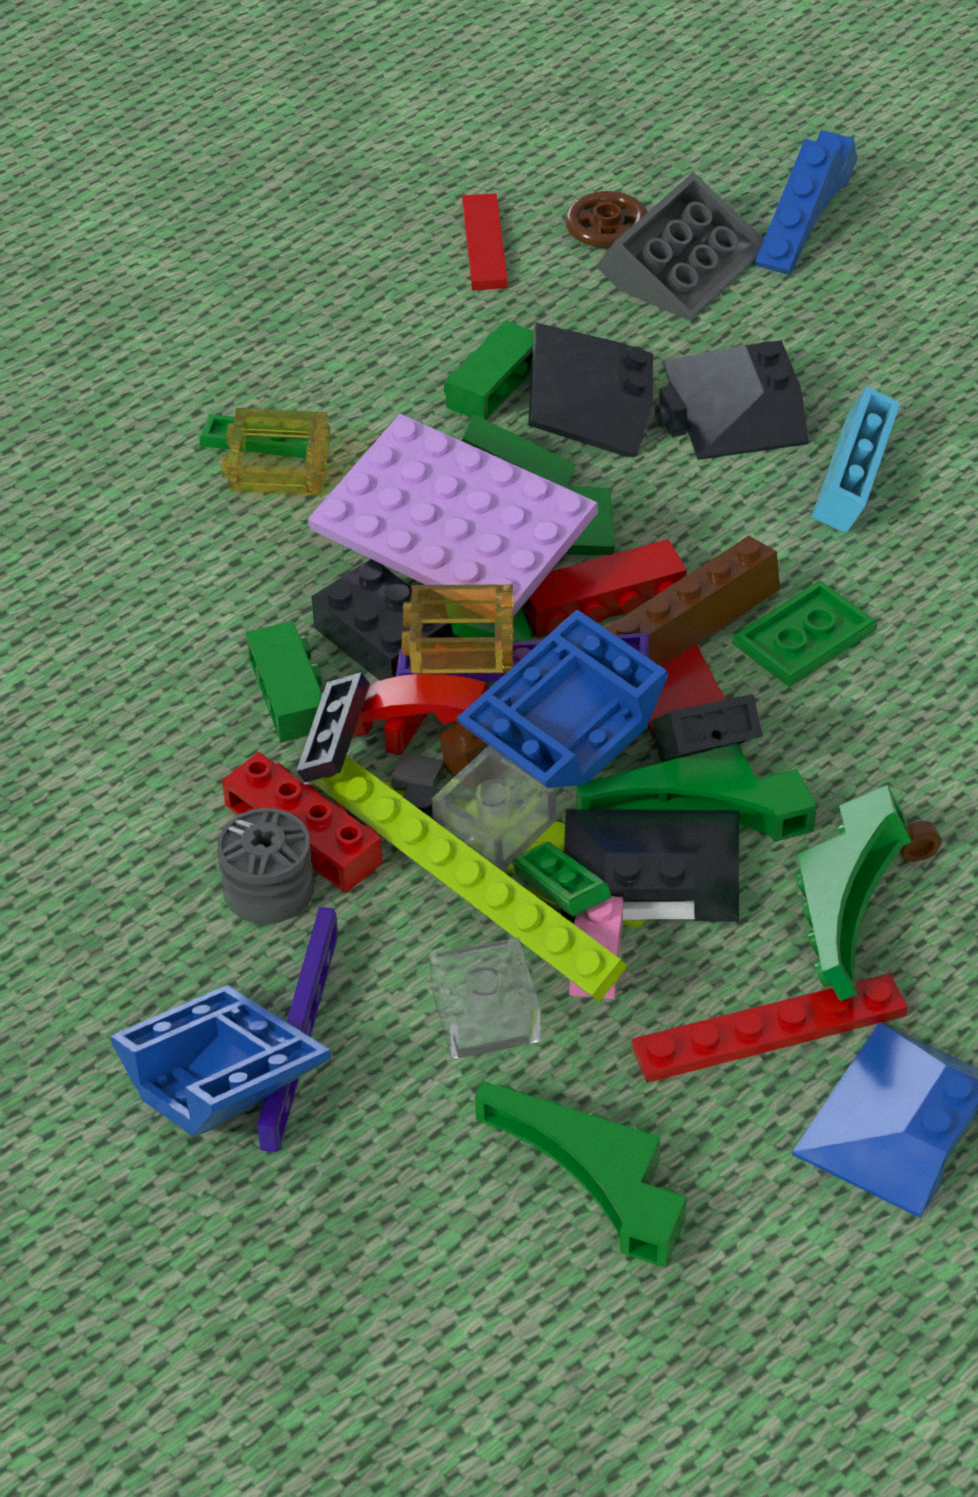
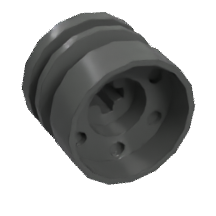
[217,808,314,924]

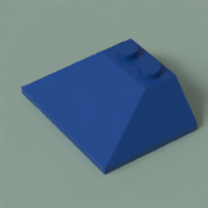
[457,610,668,788]
[111,985,331,1136]
[792,1022,978,1218]

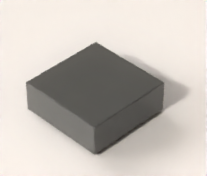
[391,753,444,790]

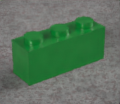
[444,320,534,420]
[246,621,323,743]

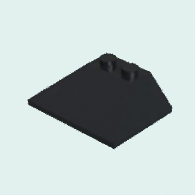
[528,323,653,457]
[663,340,809,460]
[561,809,739,922]

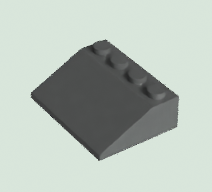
[596,172,764,321]

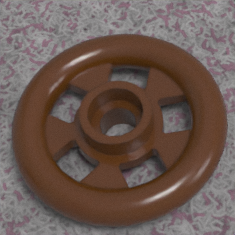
[565,191,648,248]

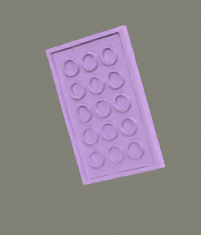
[307,414,598,624]

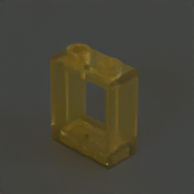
[222,408,331,496]
[402,584,514,673]

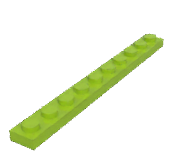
[310,755,628,1002]

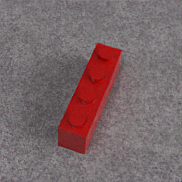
[522,539,687,638]

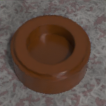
[899,821,942,862]

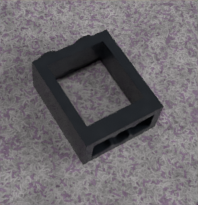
[651,694,763,761]

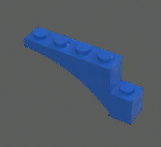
[755,130,857,275]

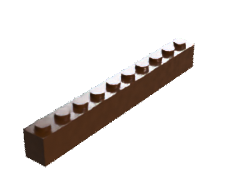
[439,536,780,792]

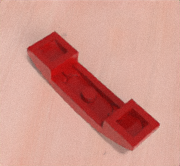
[353,674,489,736]

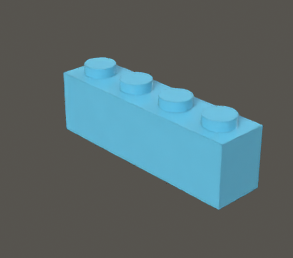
[811,386,900,532]

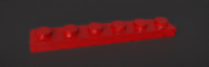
[632,973,908,1083]

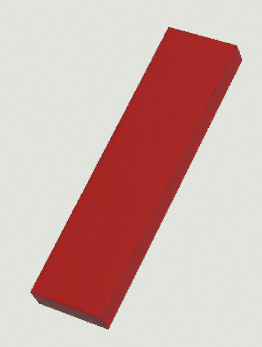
[462,193,507,291]

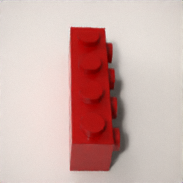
[222,752,383,893]

